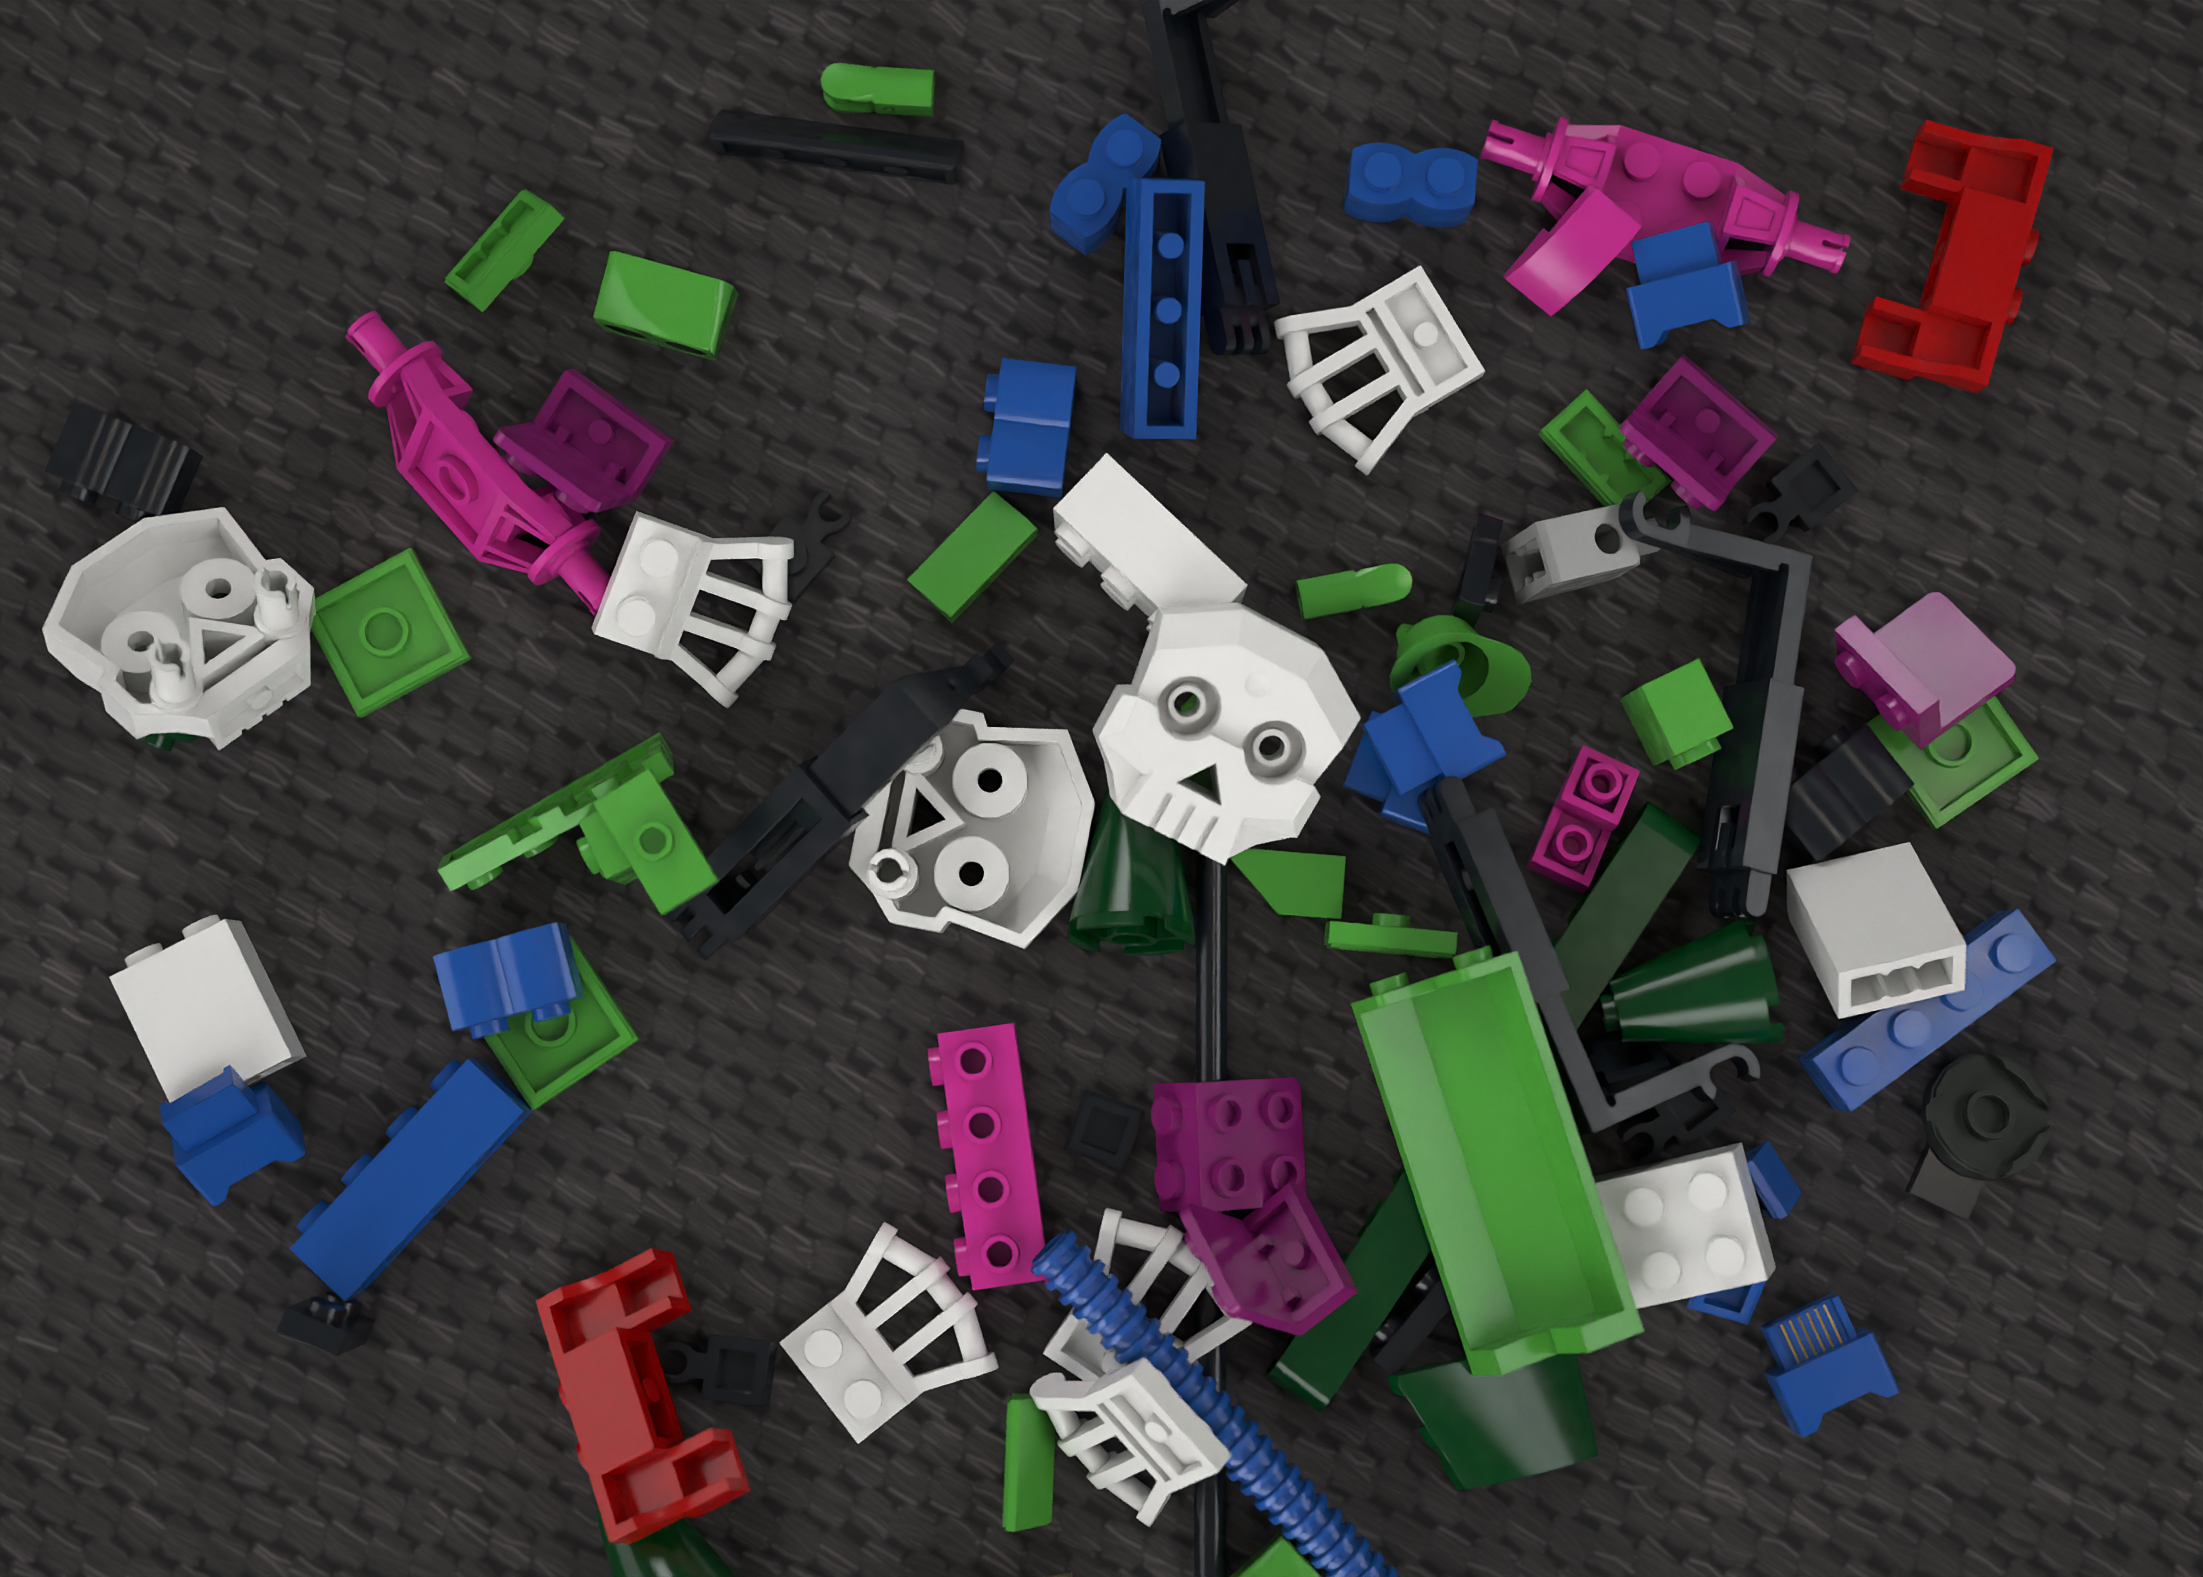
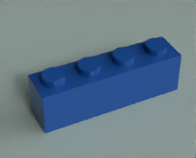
[1120,177,1205,439]
[1796,909,2057,1112]
[289,1058,533,1302]

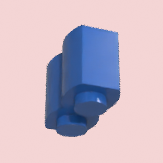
[1050,113,1161,255]
[1343,143,1478,228]
[976,358,1077,498]
[433,922,585,1040]

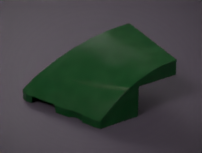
[1387,1353,1599,1490]

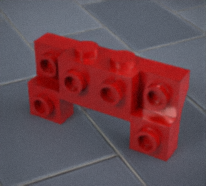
[1850,119,2054,394]
[535,1248,751,1544]

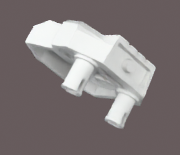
[42,507,316,750]
[1092,602,1361,865]
[849,709,1095,949]

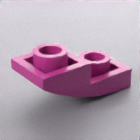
[1503,183,1642,316]
[1526,745,1640,893]

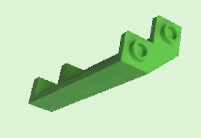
[1351,945,1644,1376]

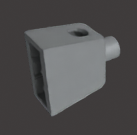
[1501,504,1660,605]

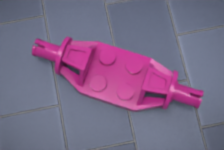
[1479,116,1851,277]
[345,311,611,616]

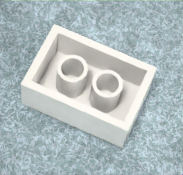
[1053,453,1248,633]
[1593,1142,1776,1309]

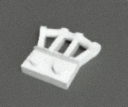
[1274,265,1485,476]
[592,511,794,708]
[1043,1208,1253,1381]
[779,1222,999,1444]
[1030,1357,1231,1527]

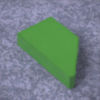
[1229,848,1346,920]

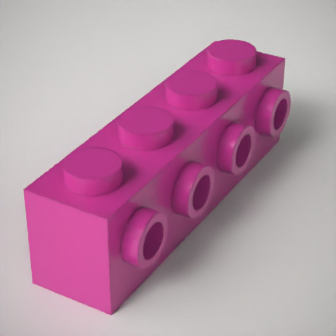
[928,1023,1047,1290]

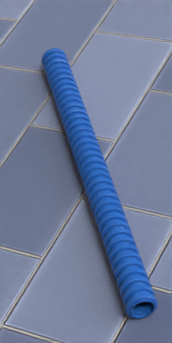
[1030,1230,1398,1577]

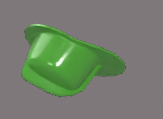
[1390,615,1531,717]

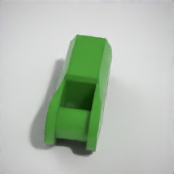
[821,63,935,117]
[1295,564,1412,620]

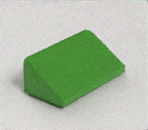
[907,491,1039,623]
[1003,1393,1055,1532]

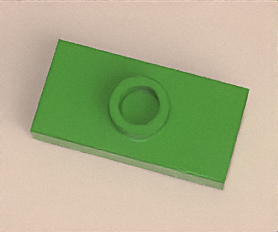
[444,189,565,312]
[1538,389,1672,507]
[593,769,720,915]
[1324,913,1458,959]

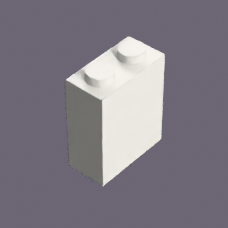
[1787,842,1966,1019]
[109,915,306,1103]

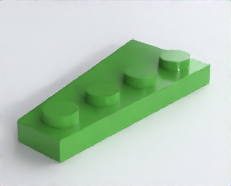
[438,732,674,891]

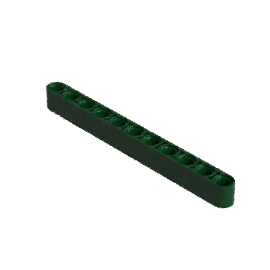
[1265,801,1702,1412]

